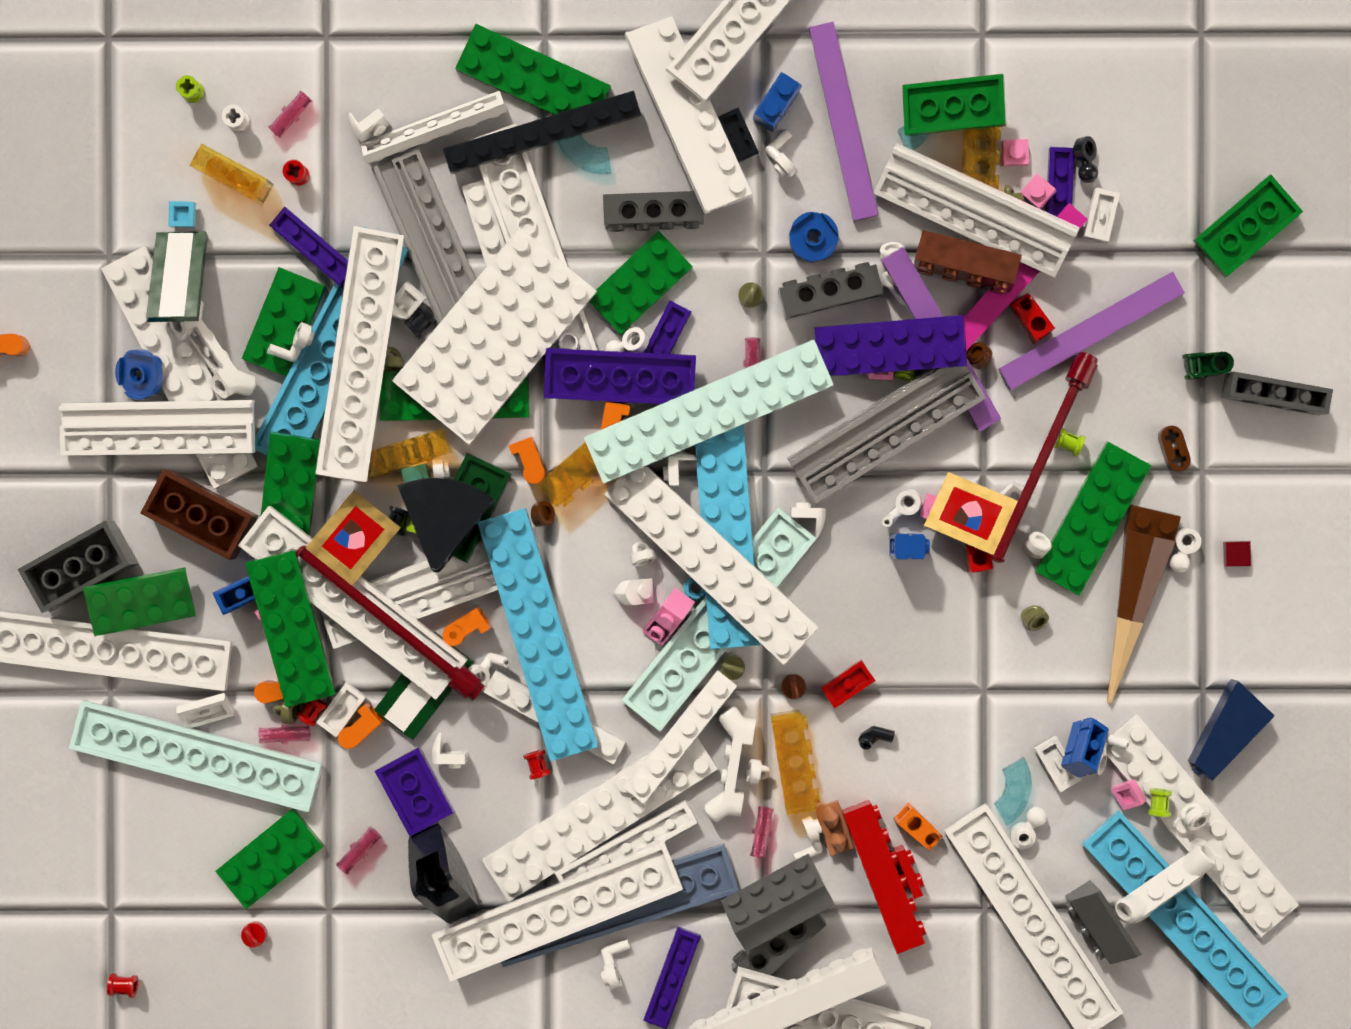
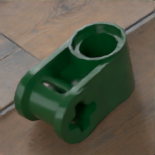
[1182,351,1234,380]

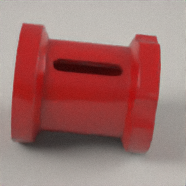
[282,160,310,186]
[296,699,328,727]
[523,749,551,780]
[107,973,139,998]

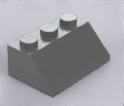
[1065,880,1142,964]

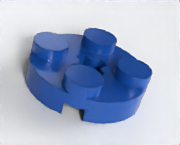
[789,212,838,263]
[115,349,163,400]

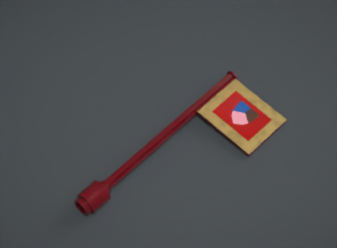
[924,352,1098,563]
[296,490,485,702]

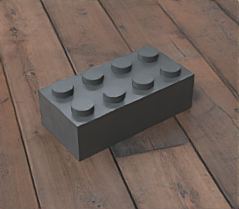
[17,521,138,613]
[721,853,835,952]

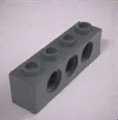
[603,191,704,232]
[778,262,883,320]
[1221,372,1333,416]
[732,914,826,975]

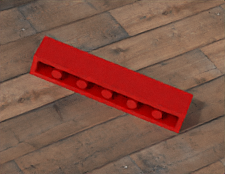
[842,800,927,954]

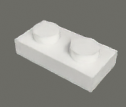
[1082,188,1120,243]
[316,682,367,737]
[177,693,234,728]
[1034,736,1082,792]

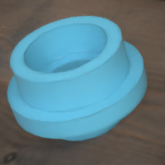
[684,577,706,601]

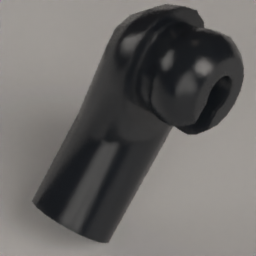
[858,726,895,750]

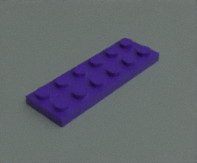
[814,315,967,377]
[544,348,696,404]

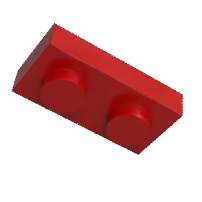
[820,660,876,708]
[893,845,925,899]

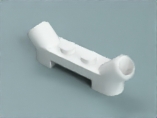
[169,301,256,398]
[704,707,756,822]
[1114,844,1216,924]

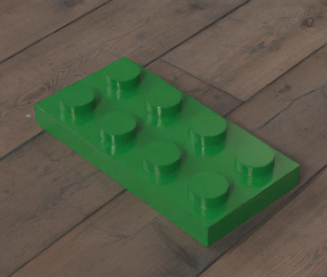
[902,74,1006,136]
[1193,174,1303,278]
[589,231,693,335]
[241,267,326,377]
[261,431,320,536]
[83,567,196,637]
[215,808,325,909]

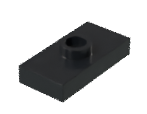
[718,107,759,163]

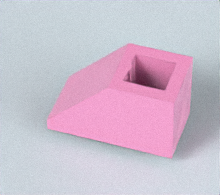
[643,588,695,646]

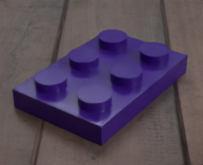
[375,746,455,837]

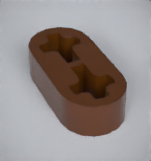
[1158,425,1191,472]

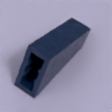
[1188,679,1275,781]

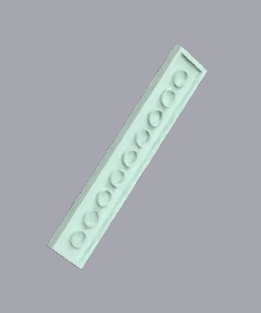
[584,340,834,484]
[622,507,817,731]
[69,700,323,812]

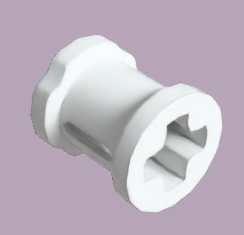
[222,105,250,132]

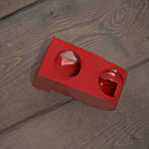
[1010,293,1055,345]
[964,544,994,574]

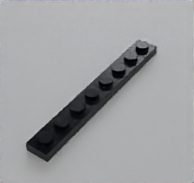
[443,90,641,174]

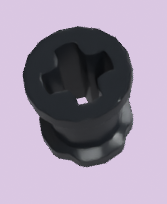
[404,306,437,339]
[389,506,409,536]

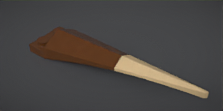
[1107,504,1181,705]

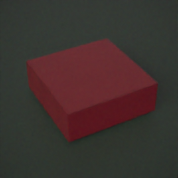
[1223,541,1251,567]

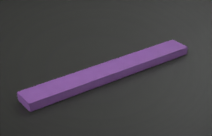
[809,21,878,222]
[881,247,1001,431]
[998,272,1185,390]

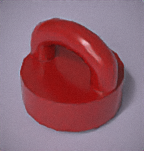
[241,921,267,948]

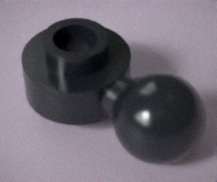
[1073,136,1099,183]

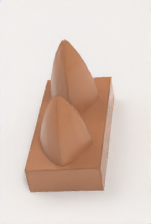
[814,800,854,856]

